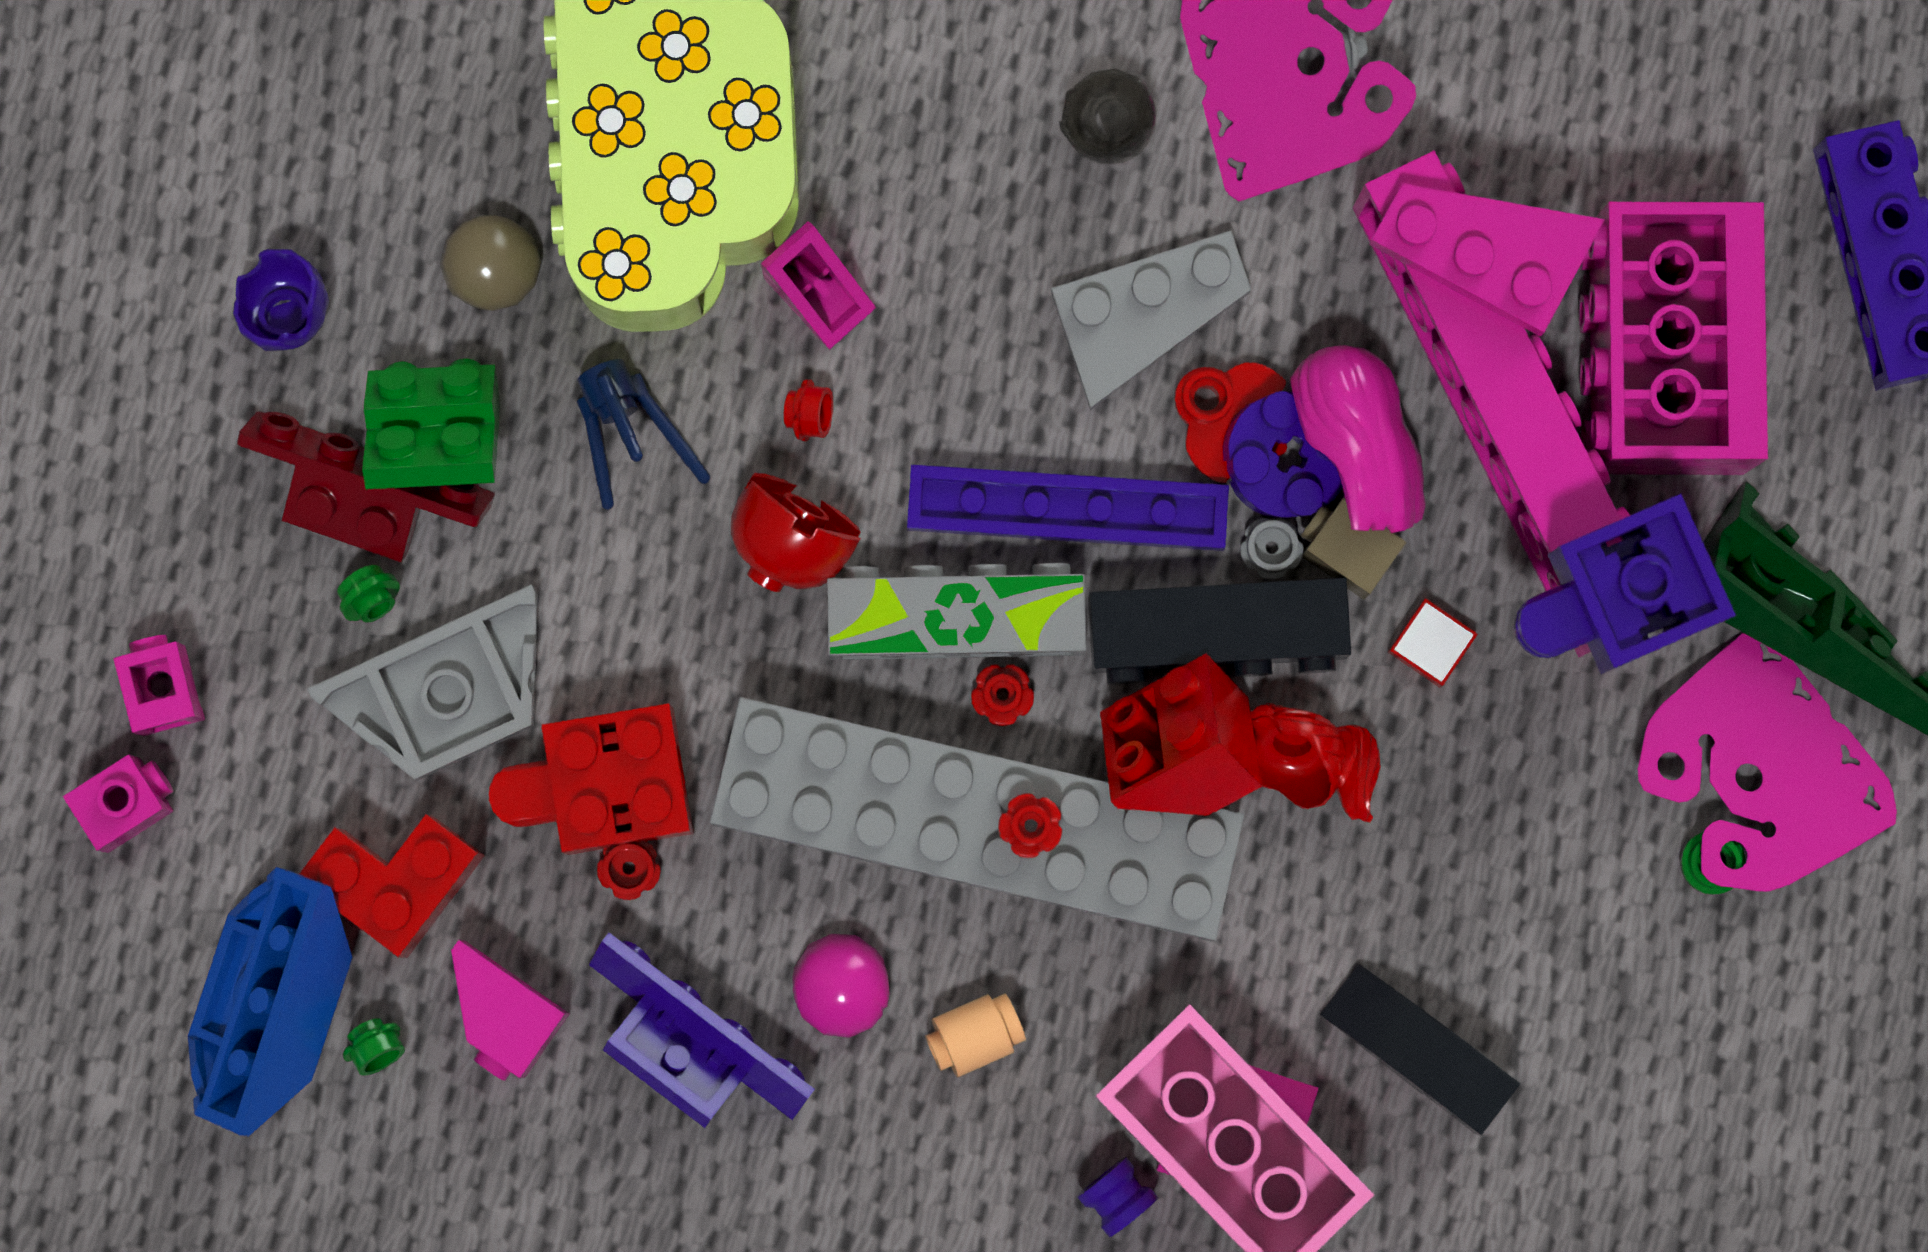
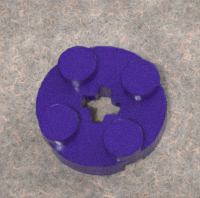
[1223,391,1343,519]

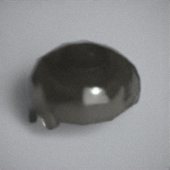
[1059,68,1157,165]

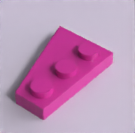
[1369,183,1605,337]

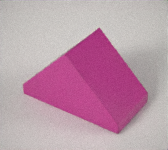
[760,221,876,350]

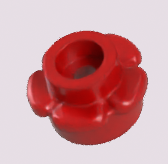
[783,379,833,442]
[971,664,1034,726]
[998,793,1063,858]
[597,841,661,900]

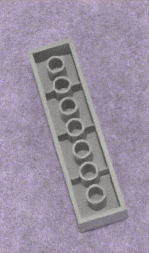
[710,697,1244,942]

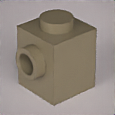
[1301,498,1406,600]

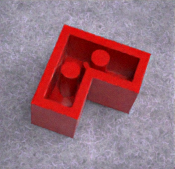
[299,814,485,958]

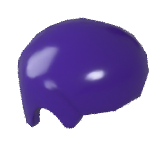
[233,249,329,351]

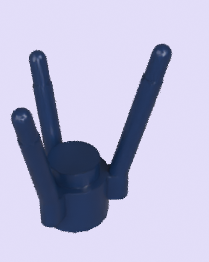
[576,359,710,510]

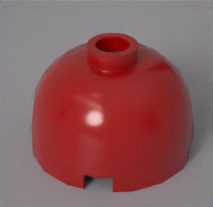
[731,473,861,592]

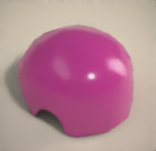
[792,934,890,1038]

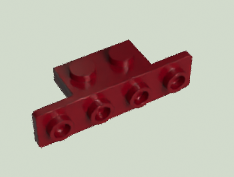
[237,412,495,562]

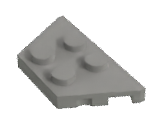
[307,584,538,781]

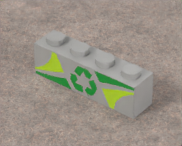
[827,563,1086,660]

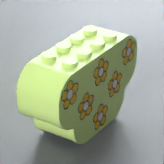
[544,0,799,332]

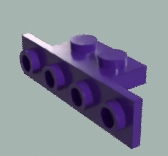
[589,932,815,1128]

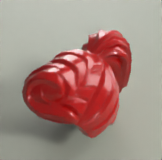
[1251,703,1381,823]

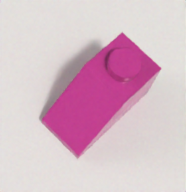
[451,940,570,1081]

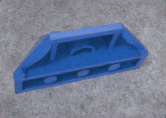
[188,867,353,1136]

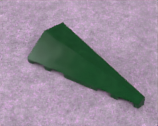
[1703,482,1928,736]

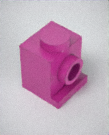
[113,635,205,736]

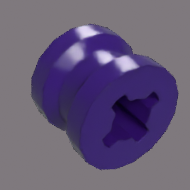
[1077,1157,1159,1238]

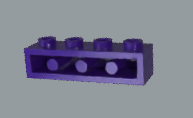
[1813,120,1928,391]

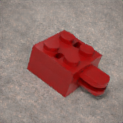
[489,703,694,855]

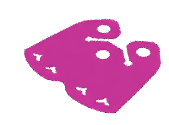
[1180,0,1416,202]
[1637,633,1897,892]

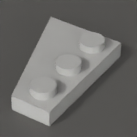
[1051,231,1251,410]

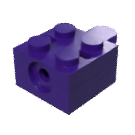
[1514,494,1736,674]

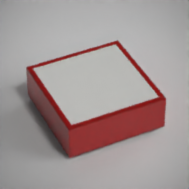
[1388,598,1478,688]

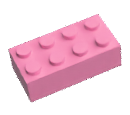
[1095,1004,1374,1252]

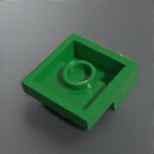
[362,358,500,489]

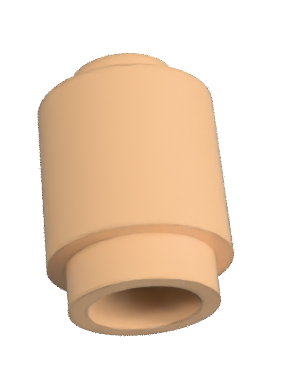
[925,994,1026,1078]

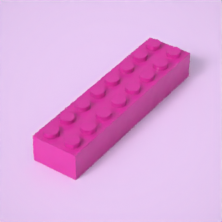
[1352,151,1630,657]

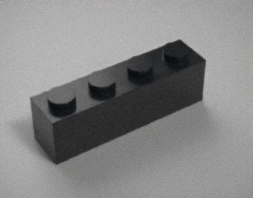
[1088,578,1352,684]

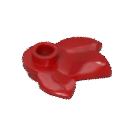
[1174,362,1287,484]

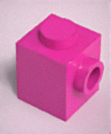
[62,754,174,853]

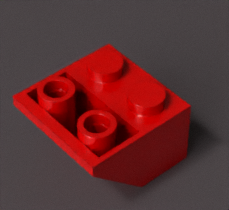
[1100,653,1262,816]

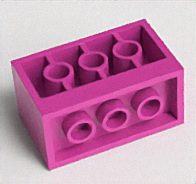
[1579,202,1768,475]

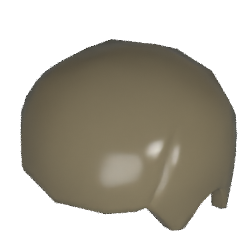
[440,215,541,311]

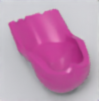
[1290,345,1426,533]

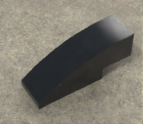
[1319,964,1521,1136]

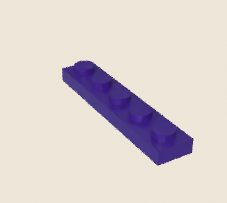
[907,464,1229,551]

